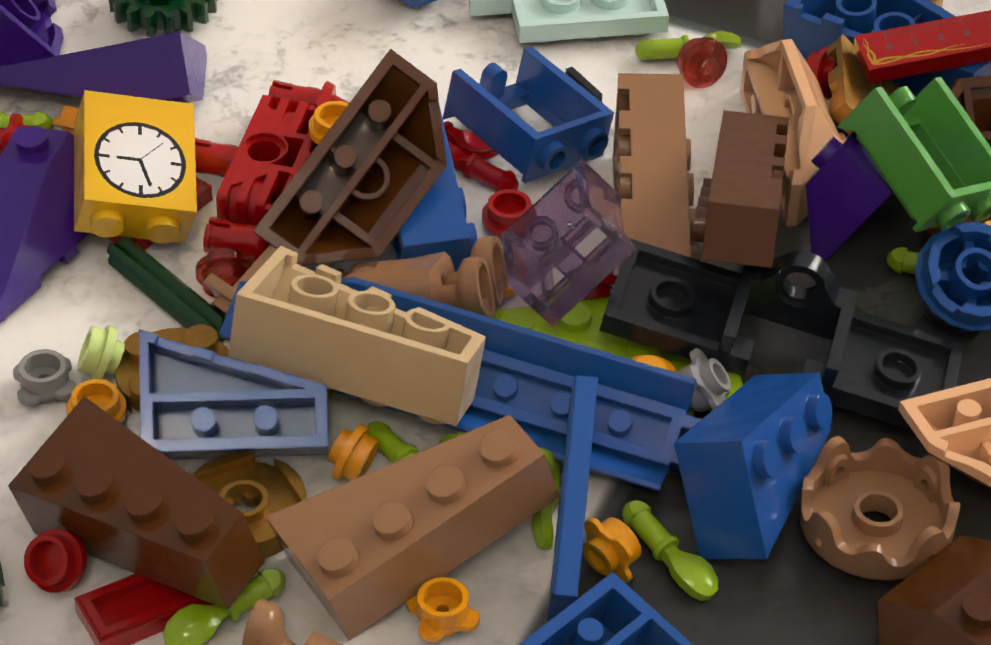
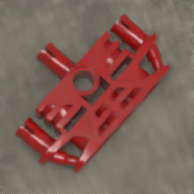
[195,80,349,262]

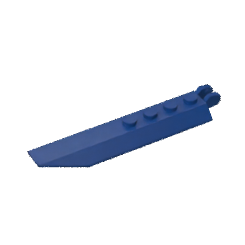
[219,277,702,492]

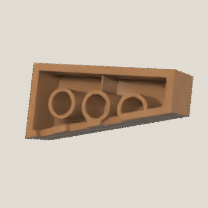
[265,415,560,641]

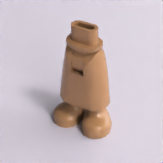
[335,236,506,318]

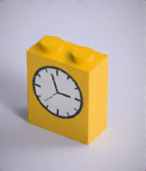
[74,90,197,244]

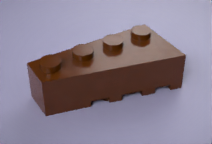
[692,110,789,268]
[8,396,265,610]

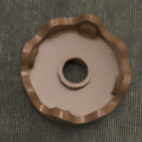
[799,436,960,581]

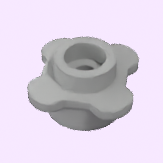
[677,348,731,412]
[13,349,76,406]

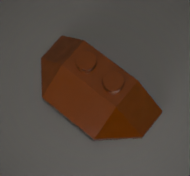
[253,49,447,266]
[876,536,991,645]

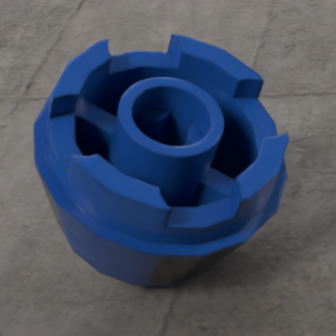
[915,222,991,334]

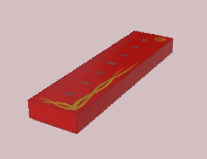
[854,10,991,84]

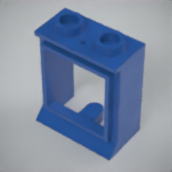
[442,46,614,183]

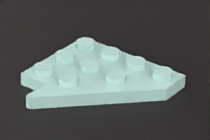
[469,0,669,44]

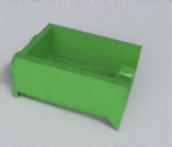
[836,77,991,232]

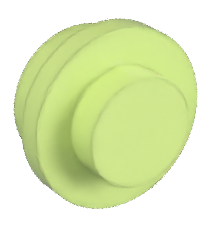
[77,325,125,380]

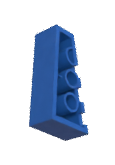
[783,0,991,97]

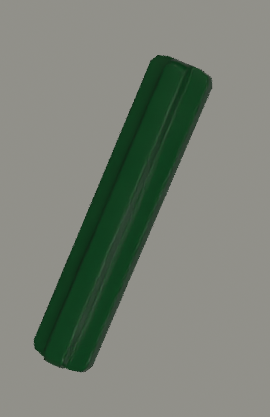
[106,237,225,340]

